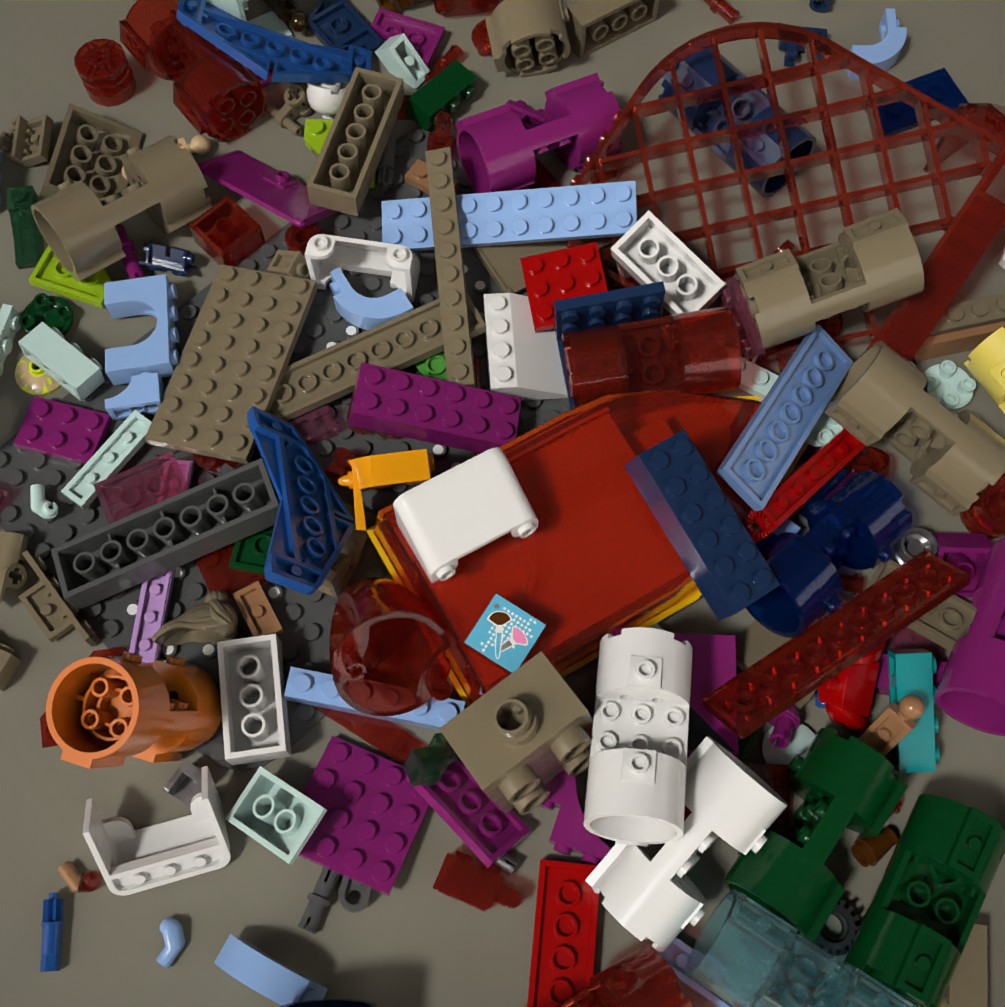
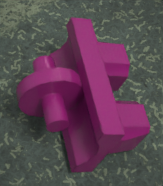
[506,99,546,130]

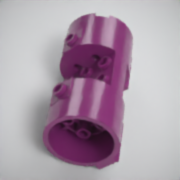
[455,73,624,193]
[934,538,1005,736]

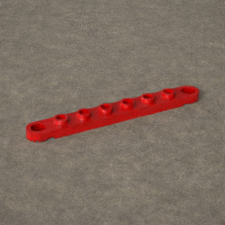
[741,428,866,542]

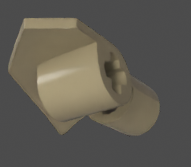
[0,532,29,603]

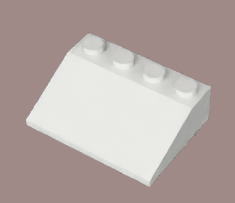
[483,293,568,401]

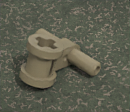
[265,85,313,135]

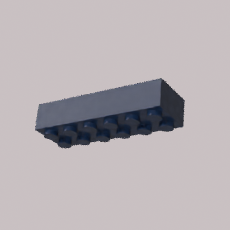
[624,430,780,621]

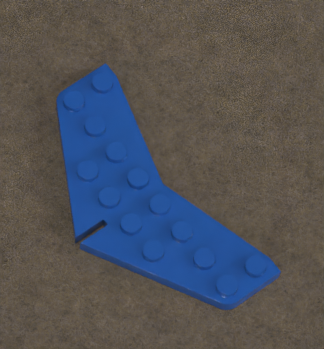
[176,0,372,83]
[247,406,355,595]

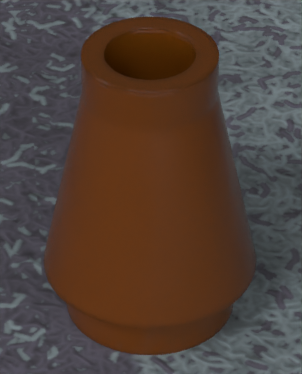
[851,827,898,867]

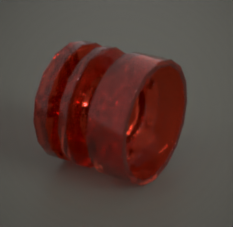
[74,38,136,107]

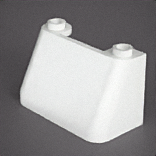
[305,234,420,302]
[393,447,538,583]

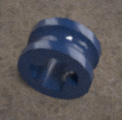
[809,0,831,13]

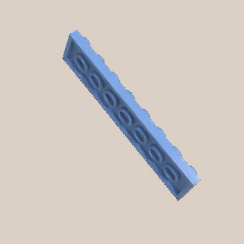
[716,324,853,511]

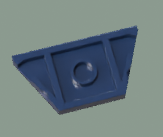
[307,0,384,51]

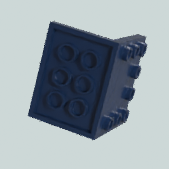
[554,281,678,419]

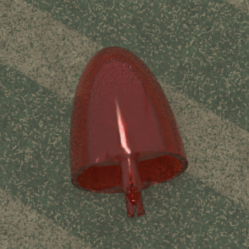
[329,577,452,716]

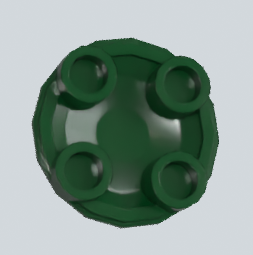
[19,293,74,336]

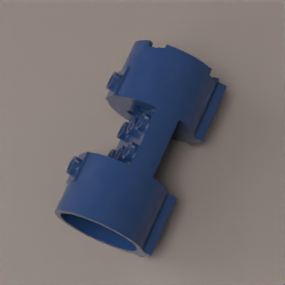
[658,43,816,197]

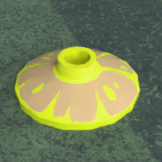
[15,356,61,396]

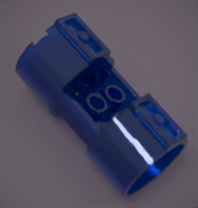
[746,469,913,638]

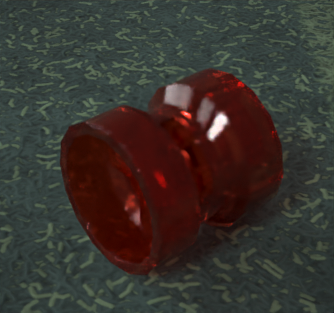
[324,447,360,482]

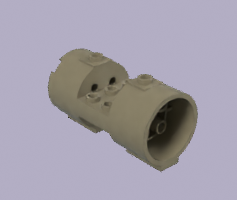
[485,0,571,77]
[31,135,214,282]
[734,208,924,350]
[824,341,1005,516]

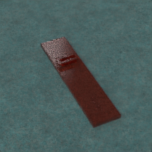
[315,707,437,770]

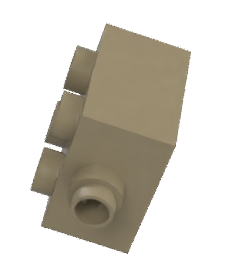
[439,651,593,815]

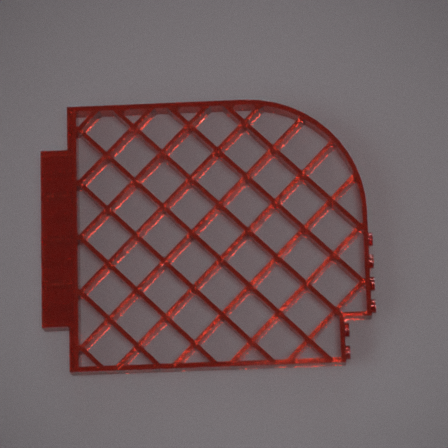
[567,22,1005,376]

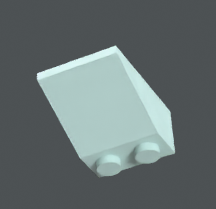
[225,766,327,865]

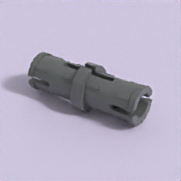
[298,867,340,934]

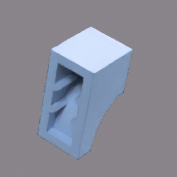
[105,372,165,420]

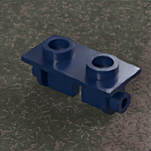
[139,242,197,276]

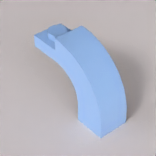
[846,8,907,80]
[329,268,414,330]
[214,933,328,1005]

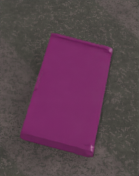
[197,150,338,229]

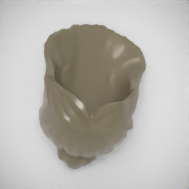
[152,589,238,646]

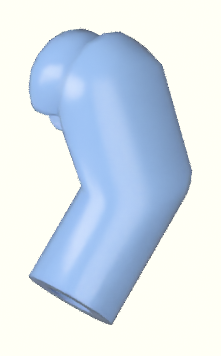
[156,917,185,968]

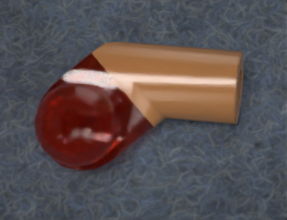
[57,861,101,893]

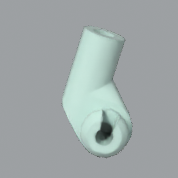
[30,484,58,519]

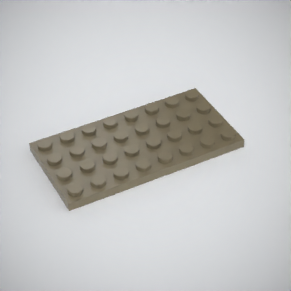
[145,264,318,464]

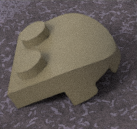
[0,115,53,167]

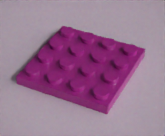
[298,736,430,896]

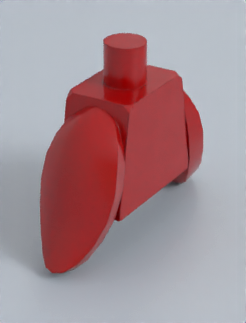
[815,634,885,738]

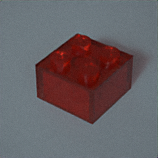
[188,195,266,267]

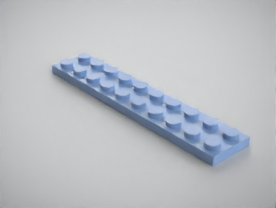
[381,181,637,251]

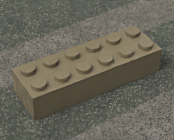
[306,67,404,217]

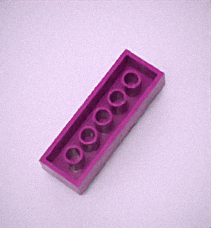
[348,362,521,455]

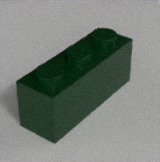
[405,60,477,131]

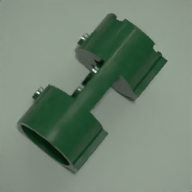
[723,728,908,943]
[842,794,1005,1007]

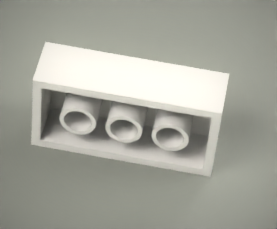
[610,210,725,328]
[217,634,291,765]

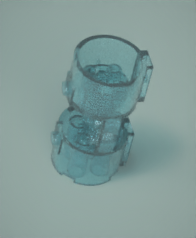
[685,889,916,1007]

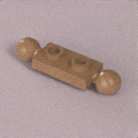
[858,695,925,756]

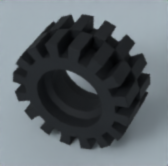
[805,899,860,956]

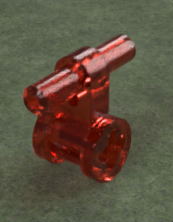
[427,111,455,156]

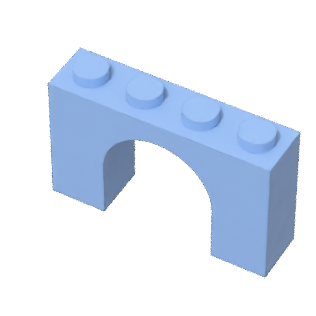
[104,274,180,385]

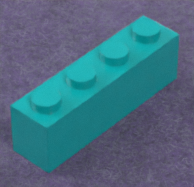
[888,649,940,773]

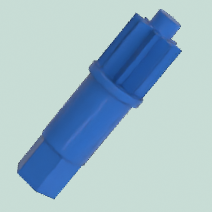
[40,892,64,972]

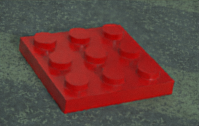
[520,242,608,333]

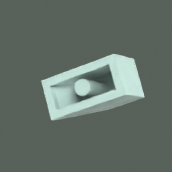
[375,33,431,89]

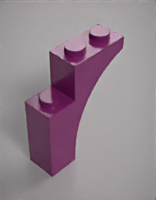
[540,770,611,865]

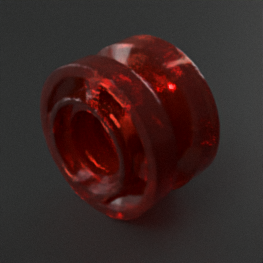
[285,223,321,256]

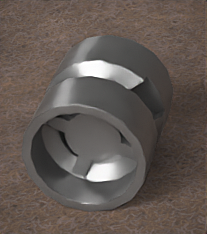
[889,527,938,573]

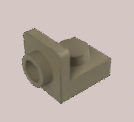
[267,250,310,279]

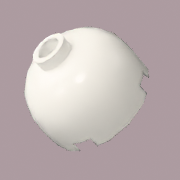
[306,82,349,119]

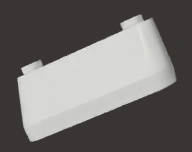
[83,766,231,896]

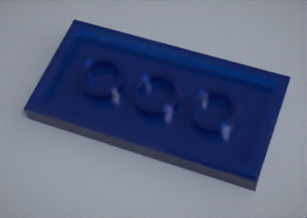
[860,68,969,139]

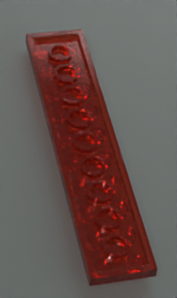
[702,550,970,740]

